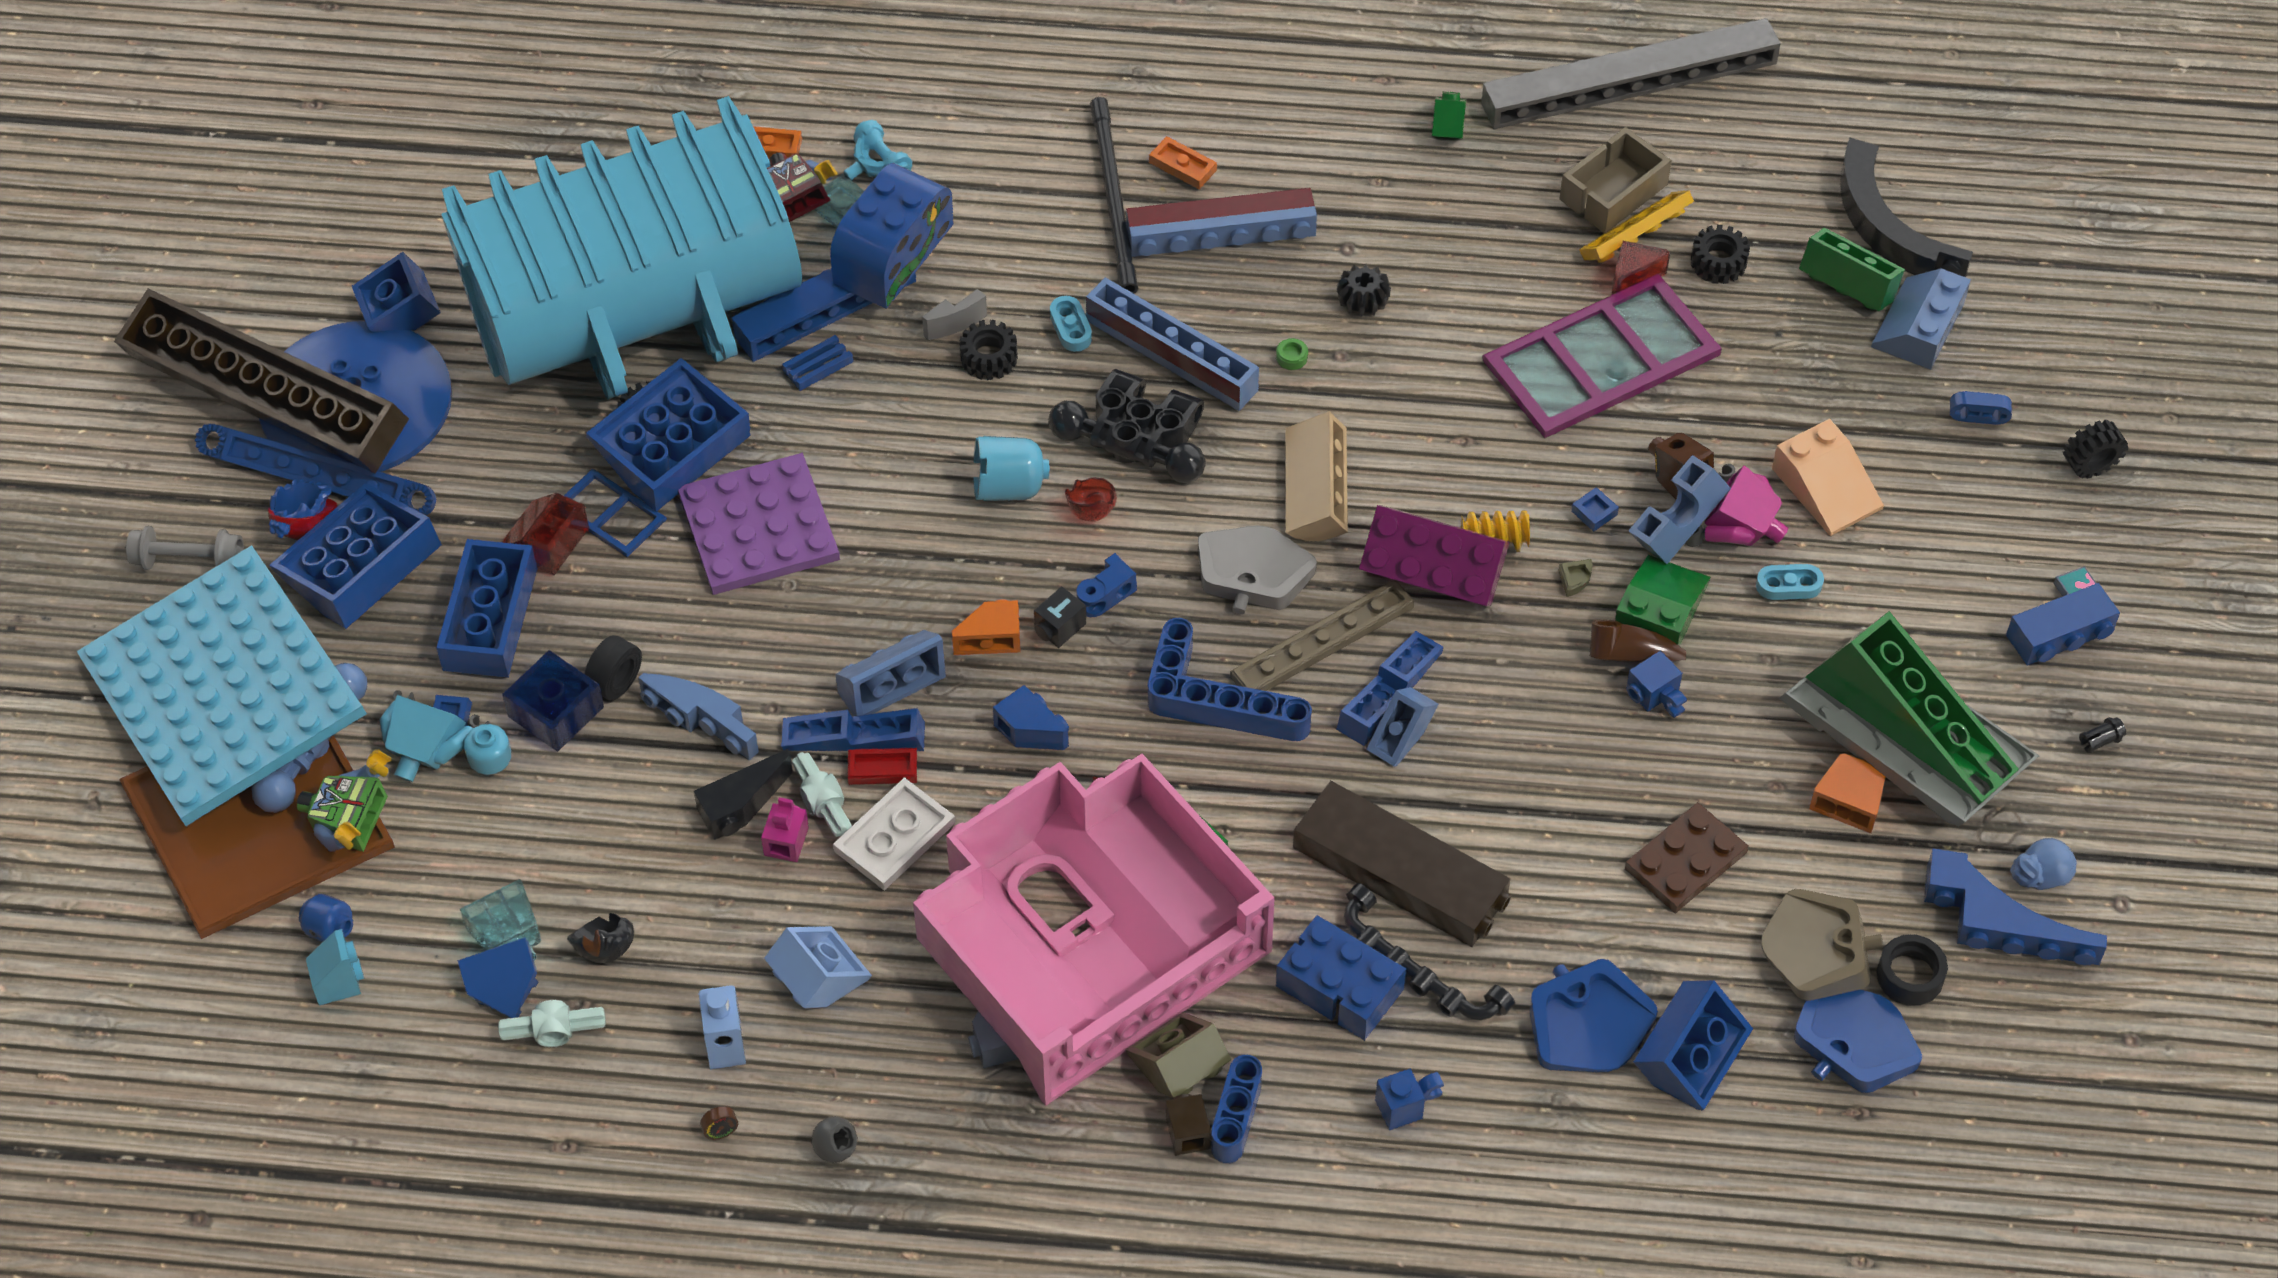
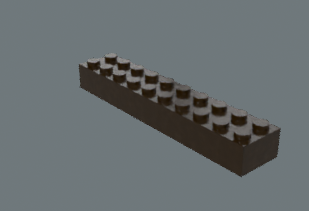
[114,288,409,474]

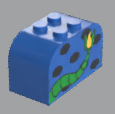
[830,163,954,309]

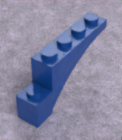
[1924,848,2107,965]

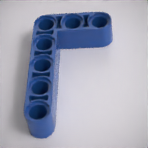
[1148,618,1312,741]

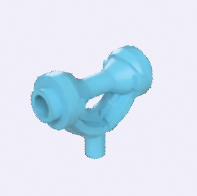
[844,120,913,181]

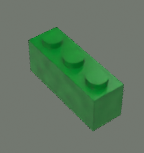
[1799,227,1905,311]

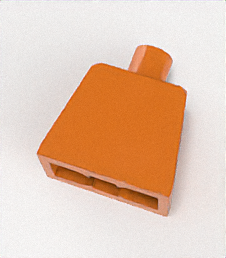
[1809,753,1886,833]

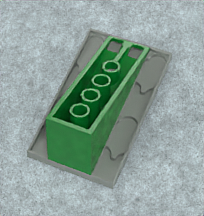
[1779,611,2040,827]

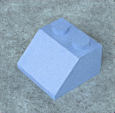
[764,926,872,1008]

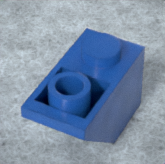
[993,685,1069,750]

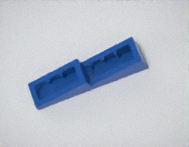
[1336,631,1444,746]
[781,708,925,751]

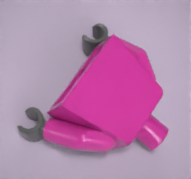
[1685,464,1789,547]

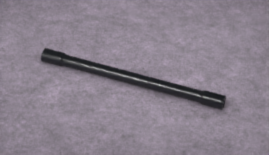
[1090,97,1138,294]

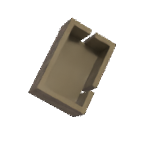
[1559,127,1672,233]

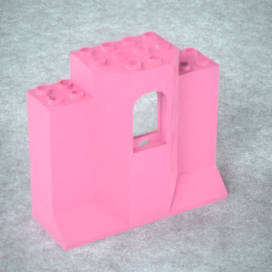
[913,754,1275,1106]

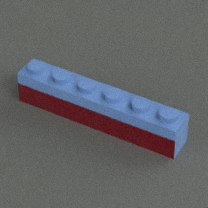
[1126,188,1317,257]
[1086,277,1259,411]

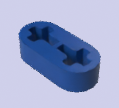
[1950,391,2012,425]

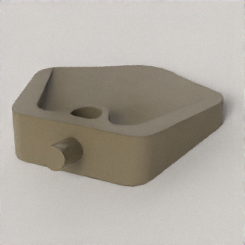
[1761,889,1884,1001]

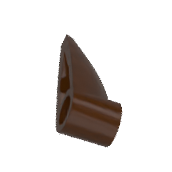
[1590,620,1686,661]

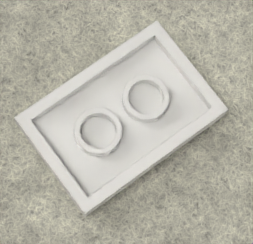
[833,777,956,891]

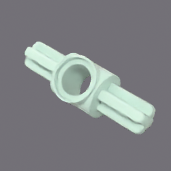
[792,752,852,837]
[498,1000,606,1047]

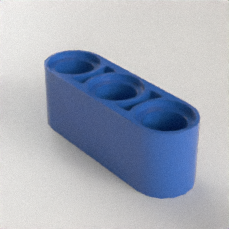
[1211,1054,1262,1163]

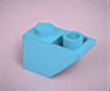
[306,929,364,1006]

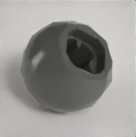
[811,1116,858,1163]

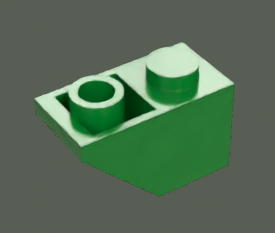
[1432,91,1466,139]

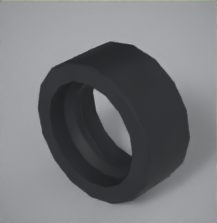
[1876,934,1948,1006]

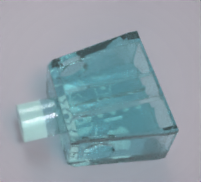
[460,879,541,961]

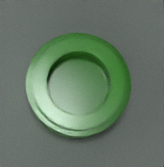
[1276,338,1308,370]

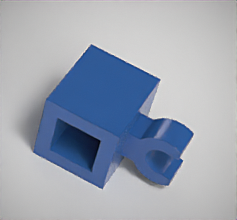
[1626,650,1687,718]

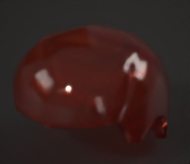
[1065,477,1117,522]

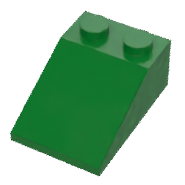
[1615,555,1711,646]

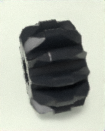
[1337,263,1391,317]

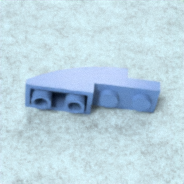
[638,673,759,761]

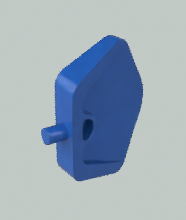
[1530,959,1658,1072]
[1794,989,1922,1093]

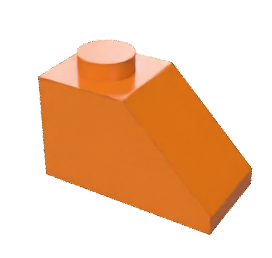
[952,599,1021,655]

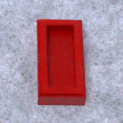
[848,748,917,785]

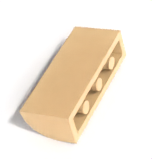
[1285,411,1348,541]

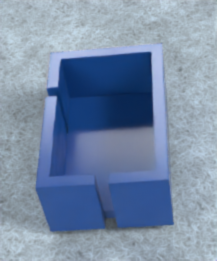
[1276,915,1406,1041]

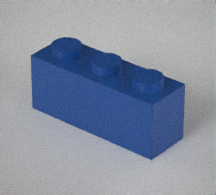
[2006,583,2120,666]

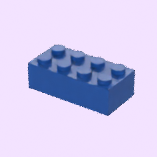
[436,539,537,678]

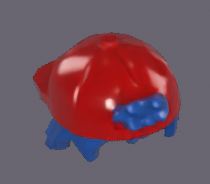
[268,479,338,540]

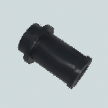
[2079,717,2126,753]

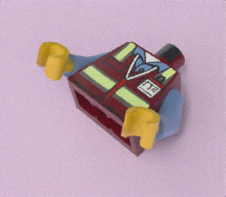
[767,152,838,222]

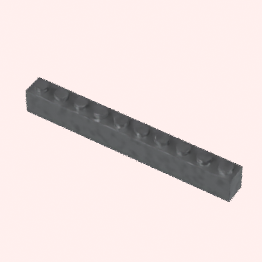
[1481,18,1781,130]

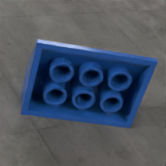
[586,358,751,512]
[270,483,442,629]

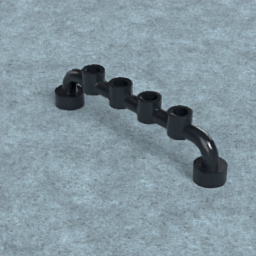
[1344,883,1515,1020]

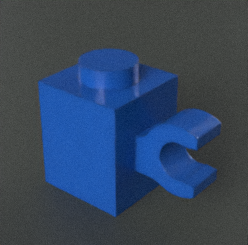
[1375,1068,1444,1131]

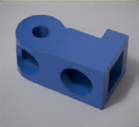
[1076,553,1137,618]

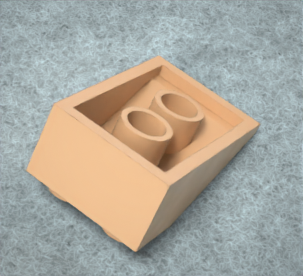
[1772,419,1884,536]

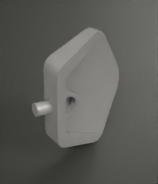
[1198,526,1317,614]

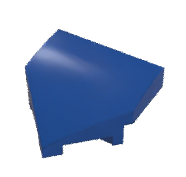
[458,937,539,1018]

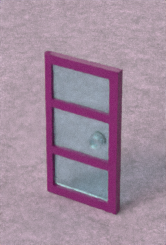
[1482,274,1722,438]

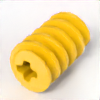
[1461,510,1530,552]

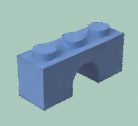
[1629,455,1731,564]

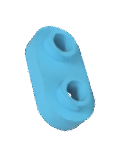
[1050,296,1092,352]
[1756,564,1824,600]

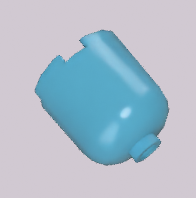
[973,436,1050,501]

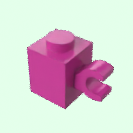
[761,797,809,862]

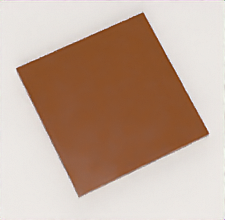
[119,735,395,939]

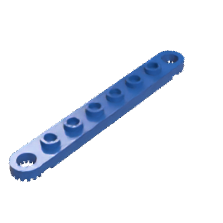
[195,424,436,515]

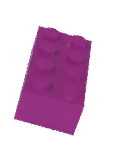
[1359,505,1510,606]

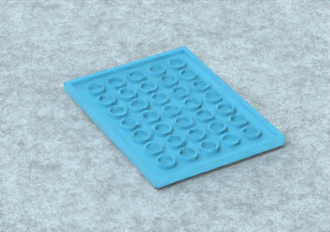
[77,545,367,826]

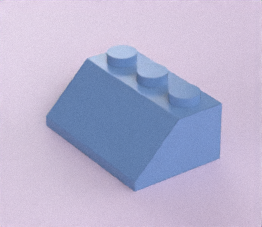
[1871,269,1971,370]
[835,630,946,716]

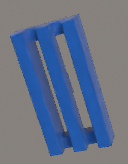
[782,335,854,391]

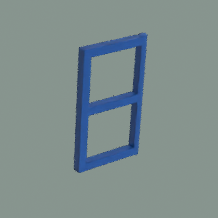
[554,469,667,557]

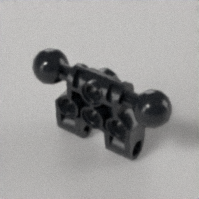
[1048,369,1206,483]

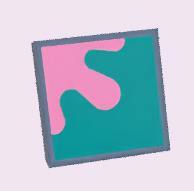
[2054,566,2096,596]

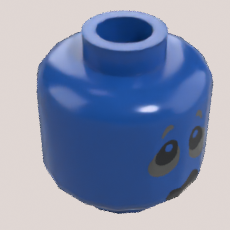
[299,894,353,942]

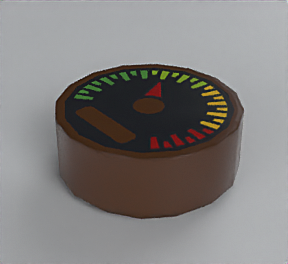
[700,1106,738,1140]

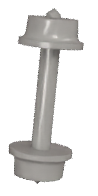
[125,526,244,570]

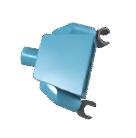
[380,690,490,782]

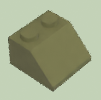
[1125,1012,1232,1098]

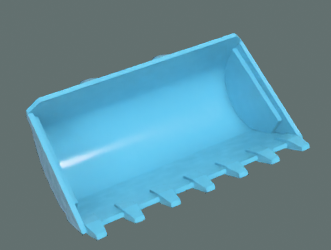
[441,96,802,400]

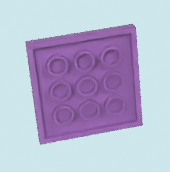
[678,453,840,595]

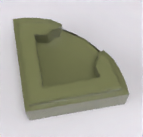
[1558,559,1593,597]

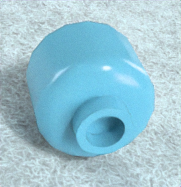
[464,724,511,775]

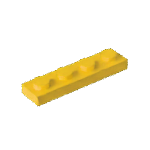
[1579,190,1694,263]

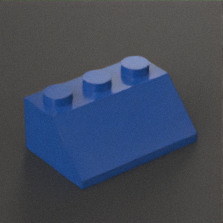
[1633,980,1753,1110]

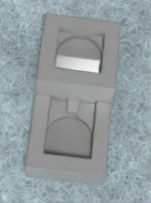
[922,289,987,340]

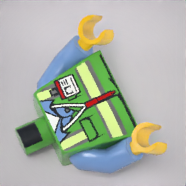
[297,750,392,852]

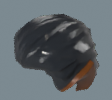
[567,913,634,963]

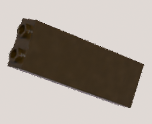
[1293,780,1512,947]

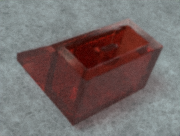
[502,493,589,576]

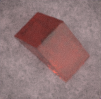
[1611,241,1670,295]

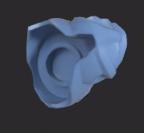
[2010,838,2077,890]

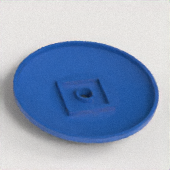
[259,321,452,472]

